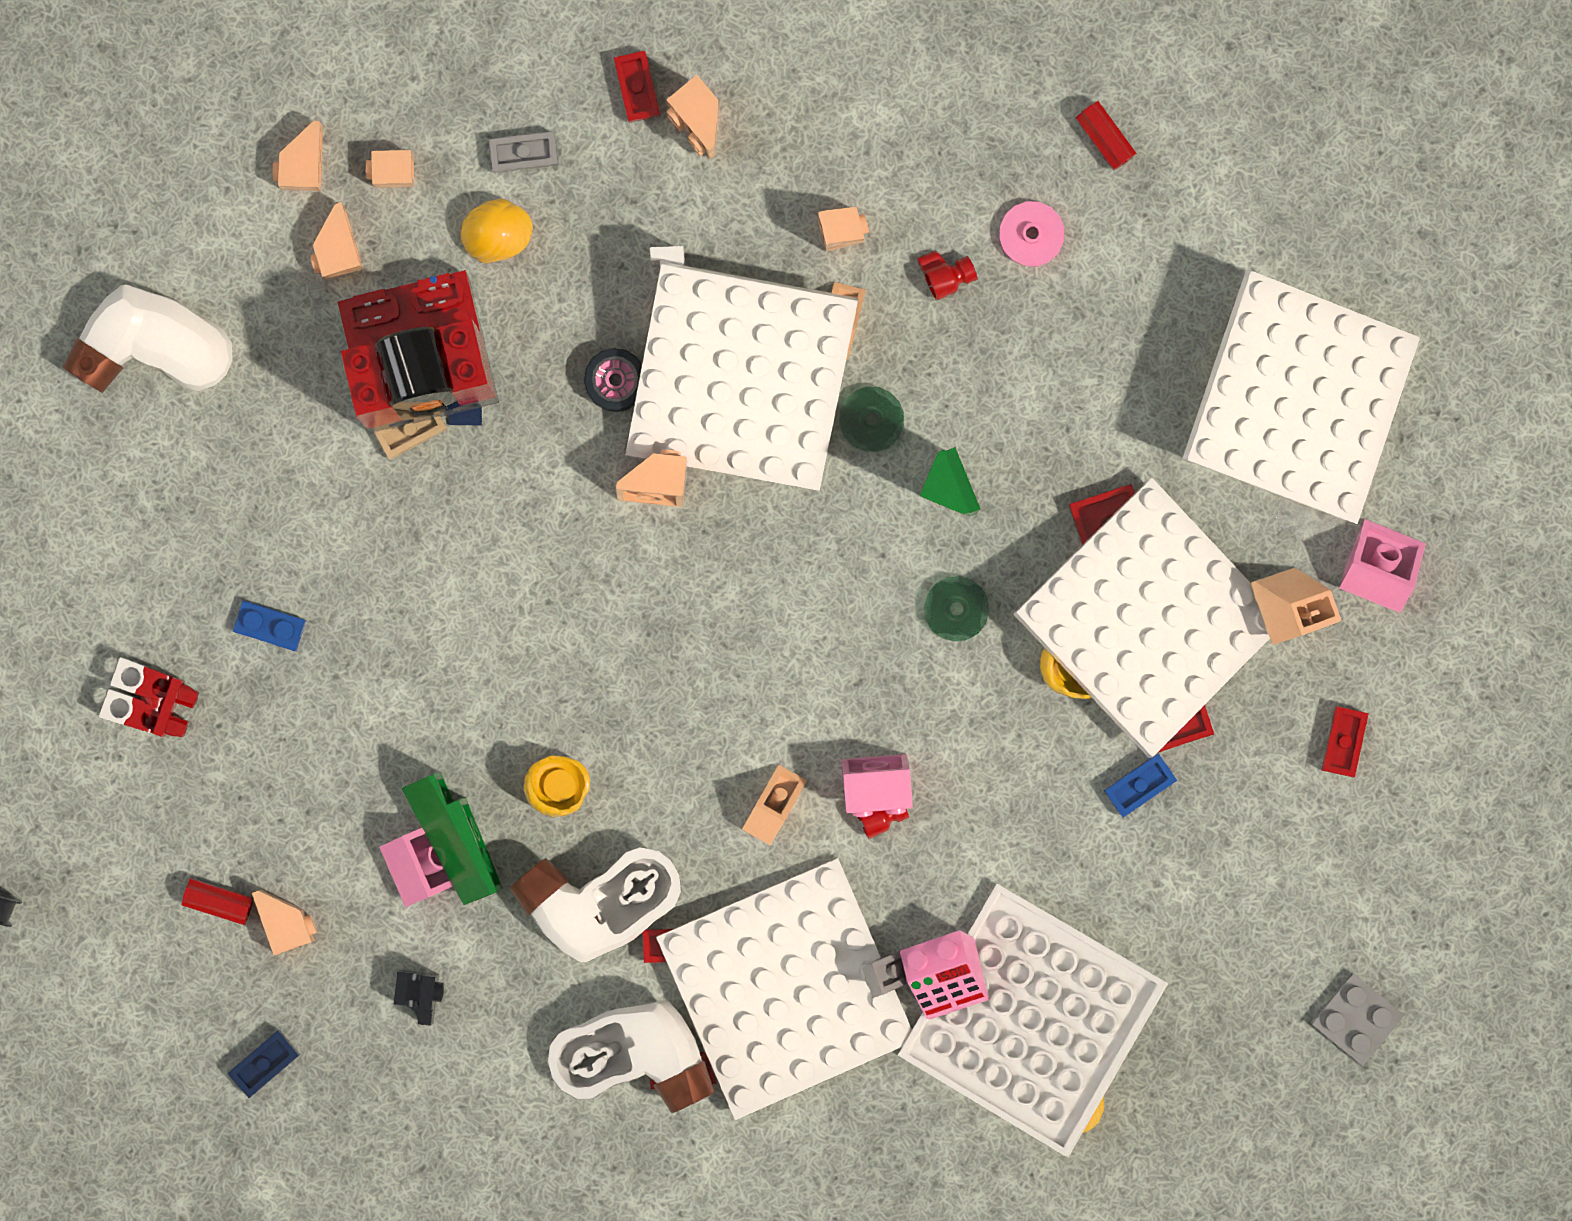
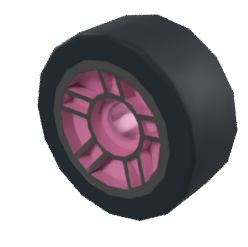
[584,348,642,412]

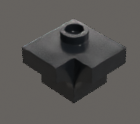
[393,970,444,1026]

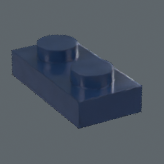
[227,1030,301,1098]

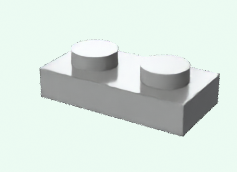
[489,131,559,173]
[862,947,908,998]

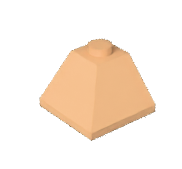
[616,450,687,507]

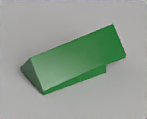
[920,447,981,517]
[401,772,503,905]

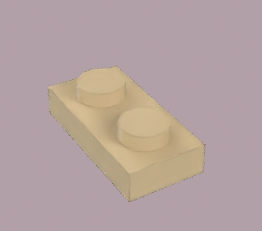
[374,408,448,460]

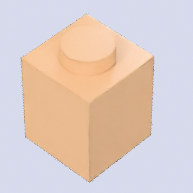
[366,150,414,188]

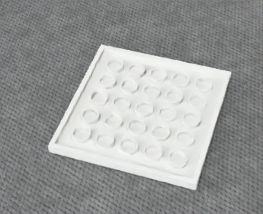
[625,262,858,491]
[1182,271,1420,524]
[1013,478,1270,758]
[656,858,916,1120]
[898,884,1168,1157]

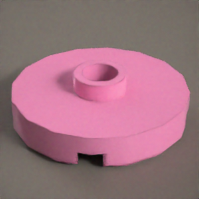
[999,201,1064,267]

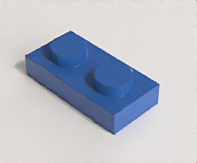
[233,601,307,652]
[1104,753,1177,818]

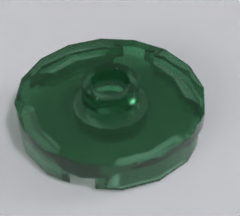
[839,387,904,452]
[924,576,989,642]

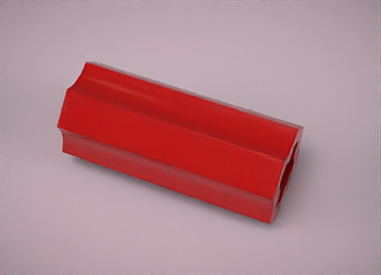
[1075,101,1137,171]
[181,878,254,926]

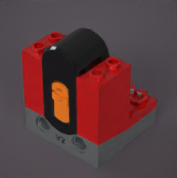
[337,270,499,434]

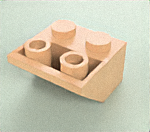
[666,75,719,159]
[1251,567,1341,645]

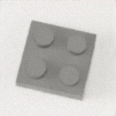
[1310,973,1405,1066]

